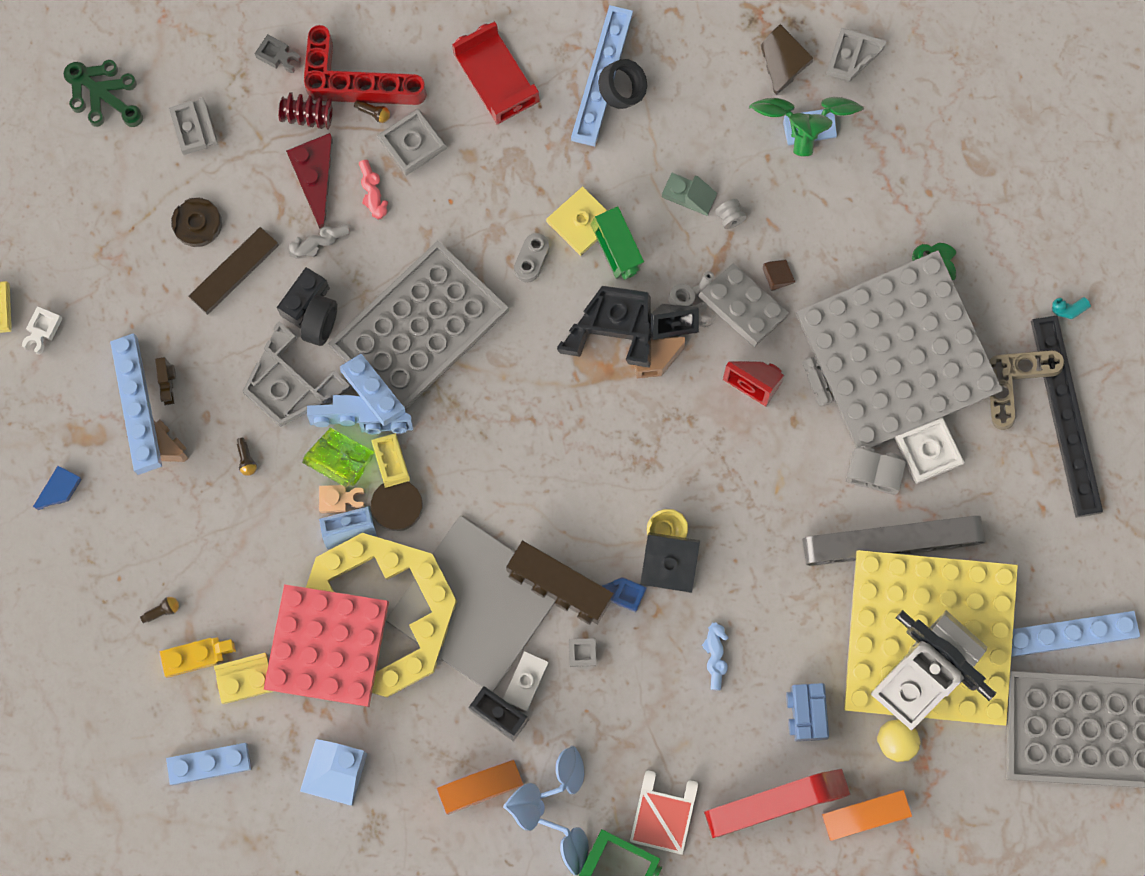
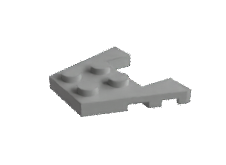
[243,322,351,427]

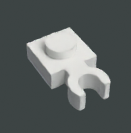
[22,307,62,355]

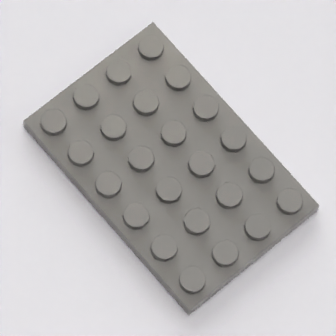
[328,240,509,410]
[1006,671,1145,788]

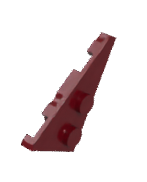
[286,133,333,229]

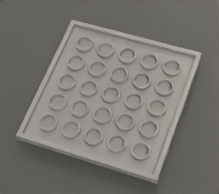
[796,251,1003,449]

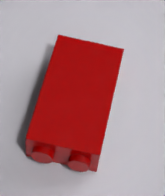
[452,21,540,125]

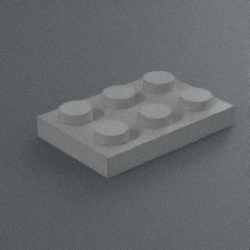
[699,263,789,347]

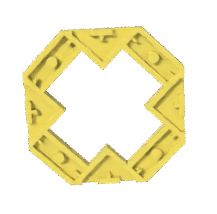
[306,533,457,698]

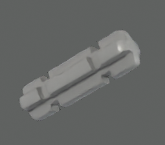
[803,357,833,406]

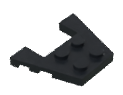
[557,286,651,368]

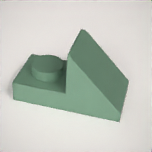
[661,173,717,216]

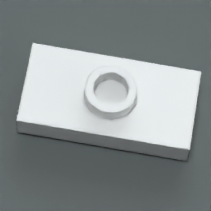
[503,651,549,712]

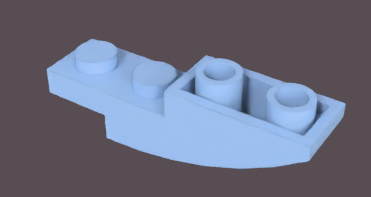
[307,395,413,435]

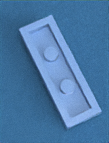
[340,354,405,426]
[166,743,251,785]

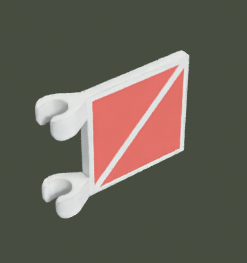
[630,770,698,855]

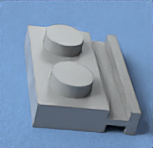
[169,97,218,155]

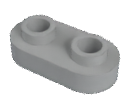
[514,233,549,283]

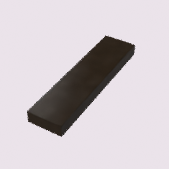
[188,227,279,315]

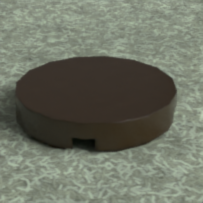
[171,197,222,247]
[371,481,423,531]

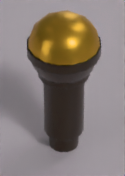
[354,100,390,123]
[237,437,257,476]
[140,597,179,623]

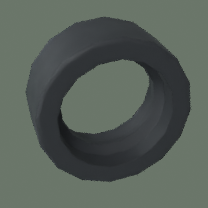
[598,59,648,109]
[301,295,338,346]

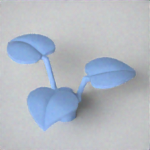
[503,745,589,876]

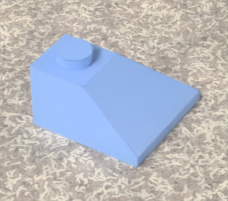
[300,739,367,806]

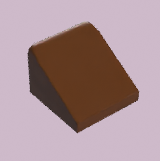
[762,259,795,291]

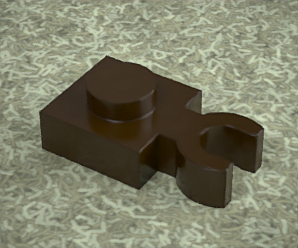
[155,357,176,406]

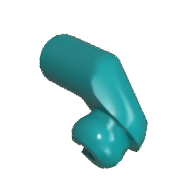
[1052,297,1091,319]

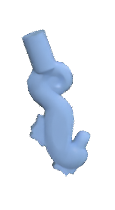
[702,622,728,691]

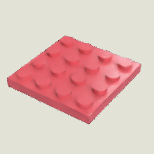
[264,584,389,707]

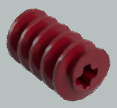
[278,92,333,130]

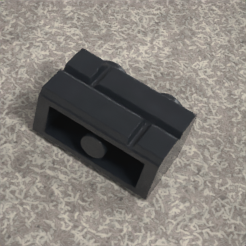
[276,267,330,329]
[469,686,529,742]

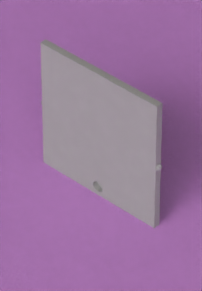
[386,516,555,692]

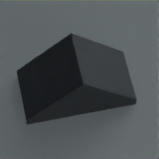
[651,304,699,340]

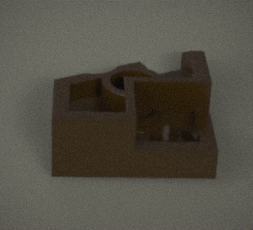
[761,24,813,95]

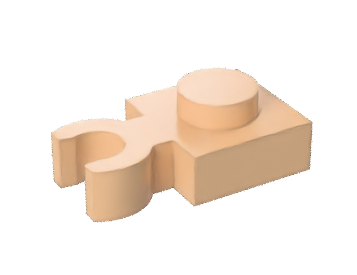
[319,485,365,513]

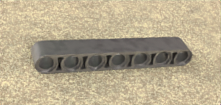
[802,516,986,566]

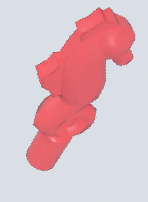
[359,160,388,220]

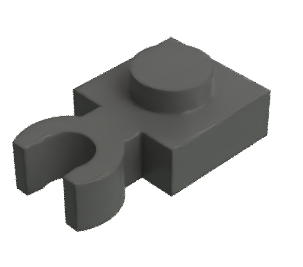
[254,34,302,73]

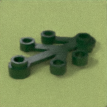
[63,60,143,127]

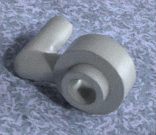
[668,271,714,306]

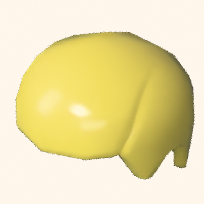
[646,509,688,538]
[877,719,921,762]

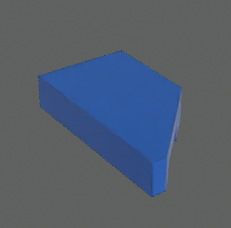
[33,466,82,510]
[602,577,647,613]

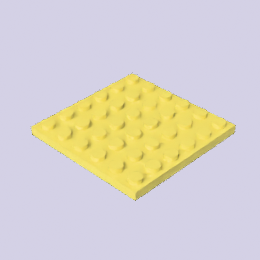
[844,550,1018,726]

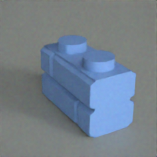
[786,683,829,742]

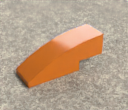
[437,760,524,815]
[822,790,912,841]

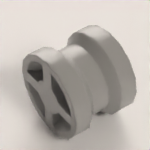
[715,199,747,229]

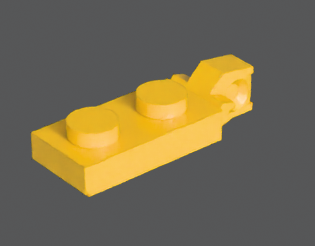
[159,637,236,678]

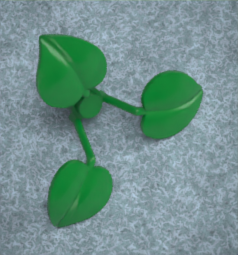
[749,97,864,156]

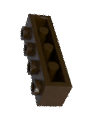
[506,540,614,625]

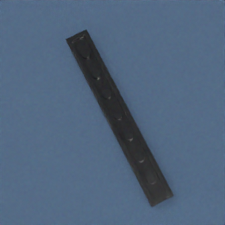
[1031,315,1103,518]

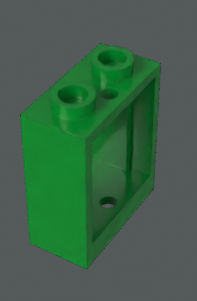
[590,206,644,280]
[579,829,662,876]

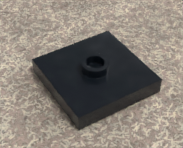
[640,532,700,593]

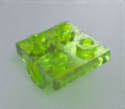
[302,427,374,488]

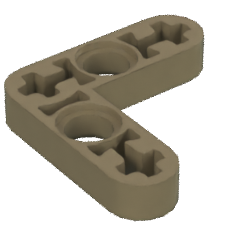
[989,351,1064,430]

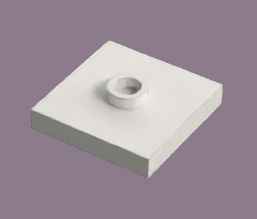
[894,417,965,484]

